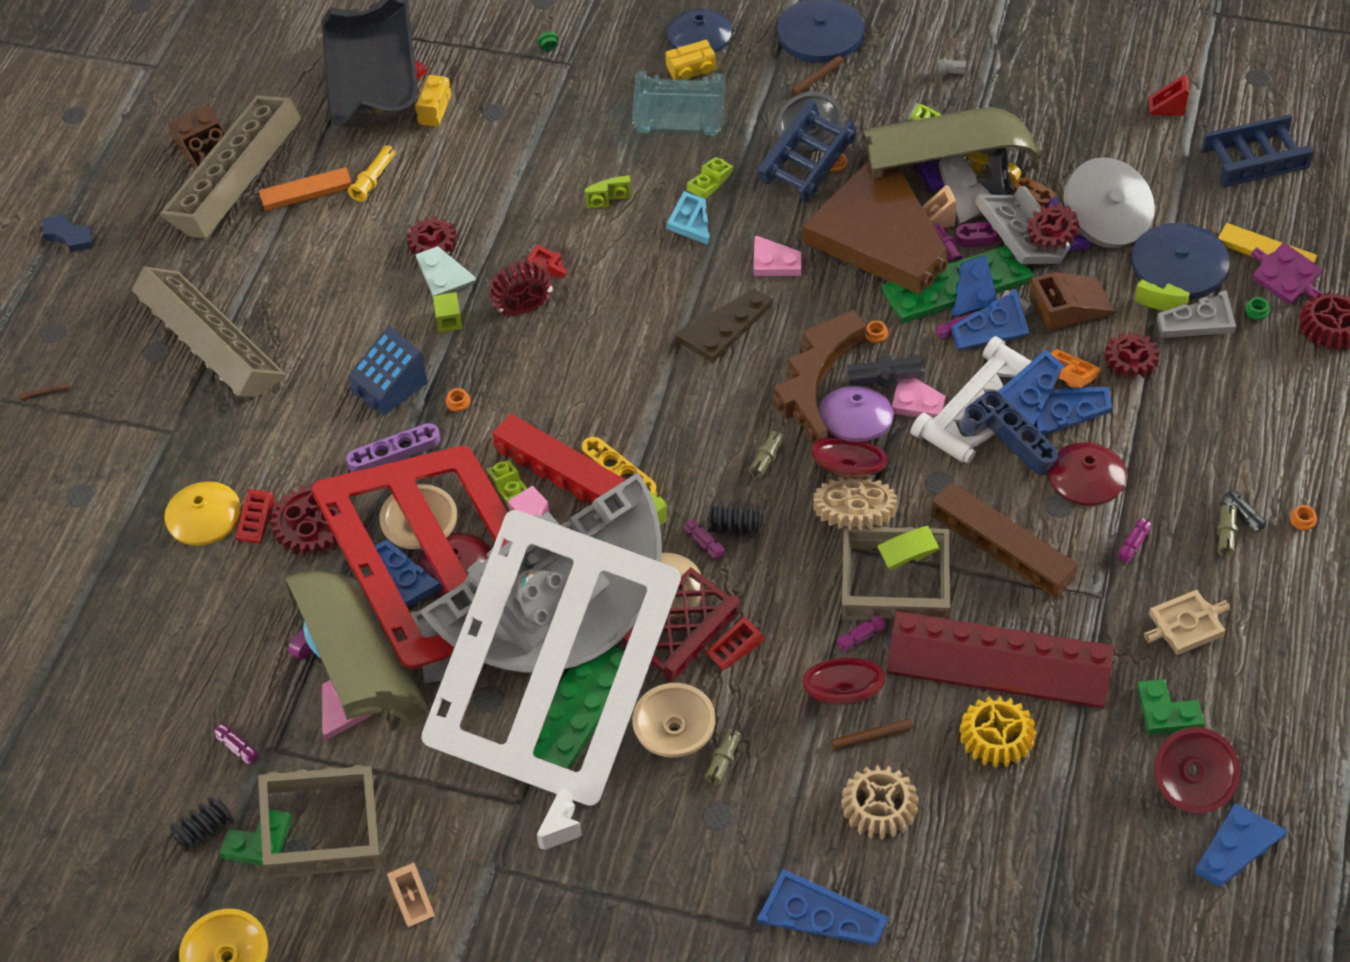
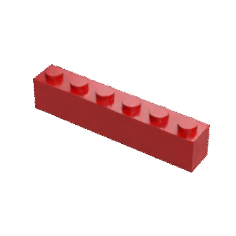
[492,414,626,504]

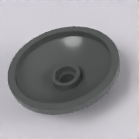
[776,92,844,153]

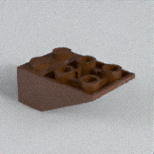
[169,104,226,170]
[1029,272,1116,332]

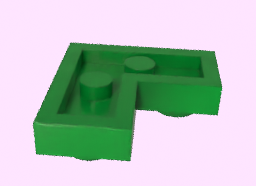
[1137,679,1205,735]
[220,809,292,866]

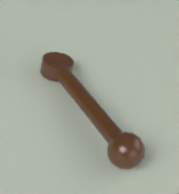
[19,382,70,401]

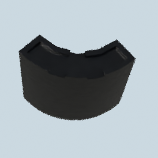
[321,0,418,128]

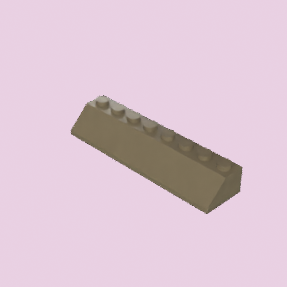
[160,95,301,238]
[132,267,287,398]

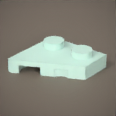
[416,246,476,296]

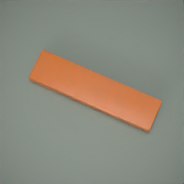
[259,167,352,211]

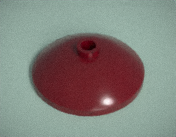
[811,438,888,479]
[1049,442,1127,506]
[417,533,491,598]
[802,658,885,706]
[1154,727,1241,813]

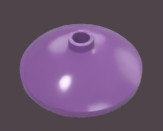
[819,386,894,442]

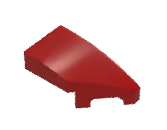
[526,244,567,278]

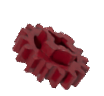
[1027,203,1080,251]
[406,216,457,254]
[1105,331,1160,380]

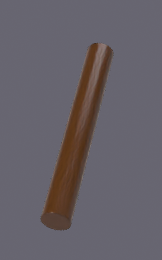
[791,56,843,96]
[831,718,913,750]

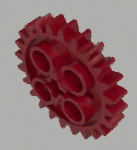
[270,483,339,557]

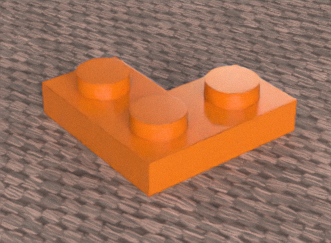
[1050,349,1101,388]

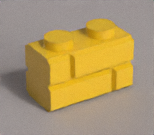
[665,40,716,82]
[415,75,452,127]

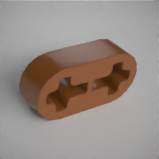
[1014,178,1055,207]

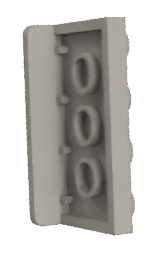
[975,186,1070,264]

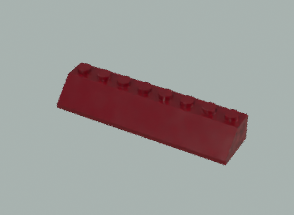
[887,611,1114,709]

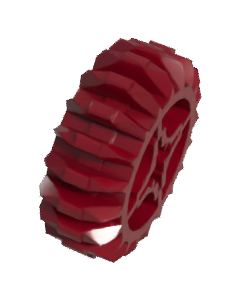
[488,260,553,317]
[1299,291,1350,351]

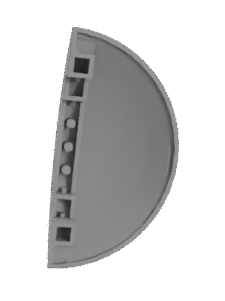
[419,473,662,673]

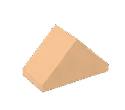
[922,185,957,228]
[387,863,435,927]

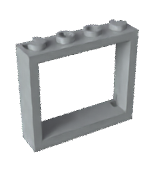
[464,511,610,654]

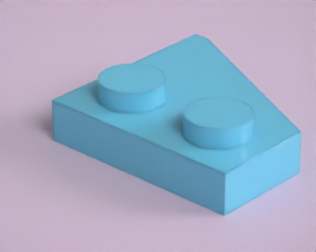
[666,191,710,244]

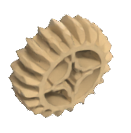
[841,764,918,840]

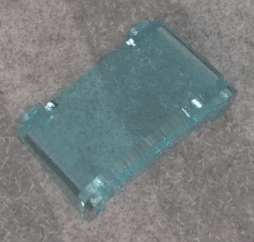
[632,71,727,135]

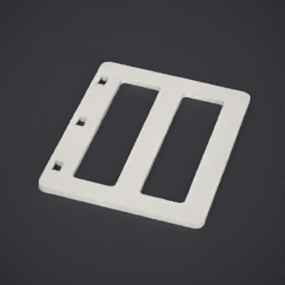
[422,510,681,806]

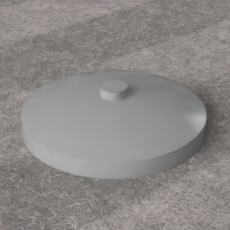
[1064,158,1155,248]

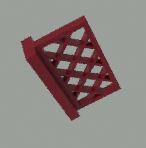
[622,567,741,683]

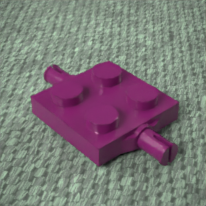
[1251,242,1323,306]

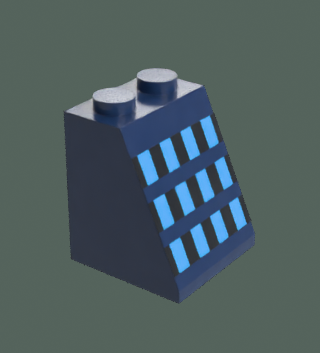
[348,326,428,416]

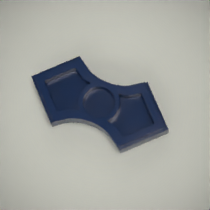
[42,214,93,251]

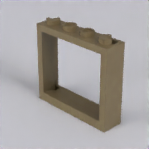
[842,526,950,621]
[258,765,379,879]

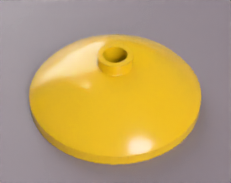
[165,481,241,546]
[179,909,268,962]

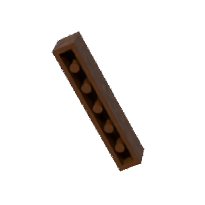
[931,482,1078,599]

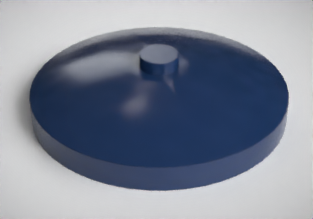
[777,0,864,63]
[1132,223,1229,300]

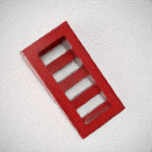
[236,489,276,544]
[705,616,765,671]

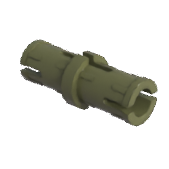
[748,431,785,478]
[1217,505,1238,557]
[705,729,742,785]

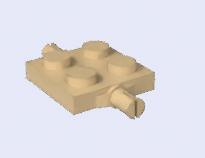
[1144,590,1230,655]

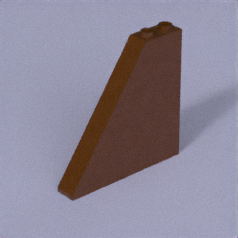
[802,161,948,295]

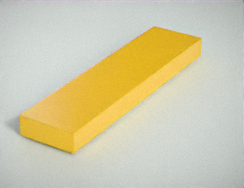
[1218,223,1317,263]

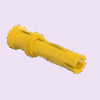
[348,145,396,202]

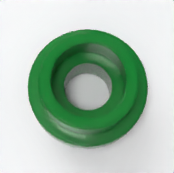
[537,32,559,51]
[1245,297,1270,320]

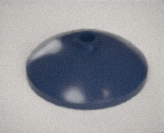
[668,8,732,53]

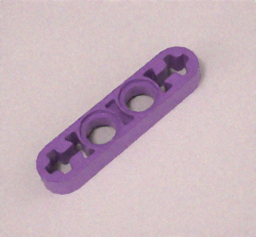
[346,423,441,472]

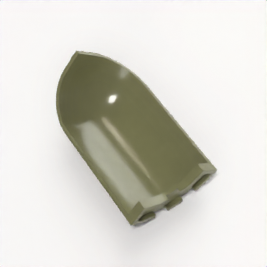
[862,107,1041,178]
[284,571,430,727]

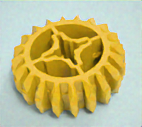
[960,695,1036,768]

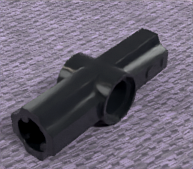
[848,354,925,387]

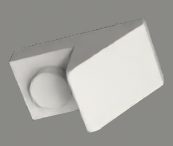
[537,788,582,850]

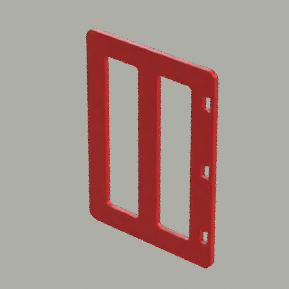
[312,446,508,669]

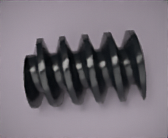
[708,501,764,538]
[169,797,235,854]

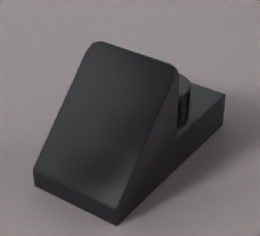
[976,148,1012,195]

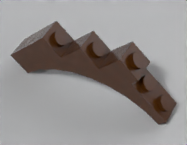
[772,310,866,443]

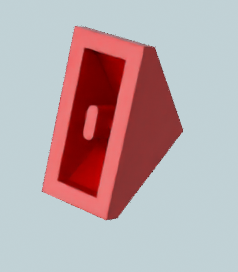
[1149,74,1189,116]

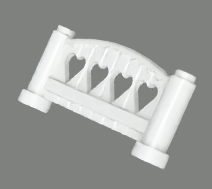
[910,336,1032,464]

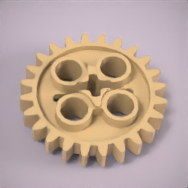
[813,477,897,531]

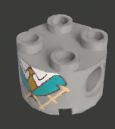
[508,570,567,626]

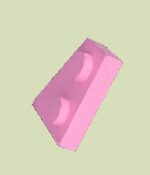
[754,236,801,276]
[892,378,945,419]
[322,680,372,740]

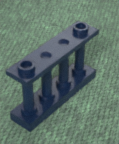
[757,99,857,204]
[1202,114,1314,187]

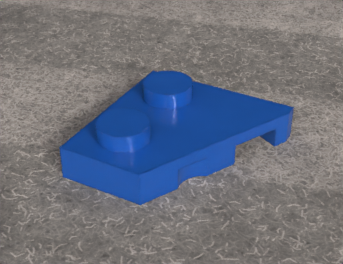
[952,256,997,316]

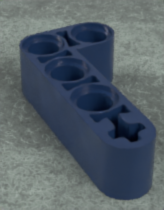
[959,390,1058,475]

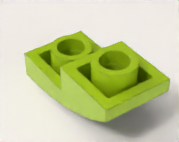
[686,157,734,199]
[585,175,632,208]
[1134,280,1190,311]
[486,460,527,509]
[877,526,940,571]

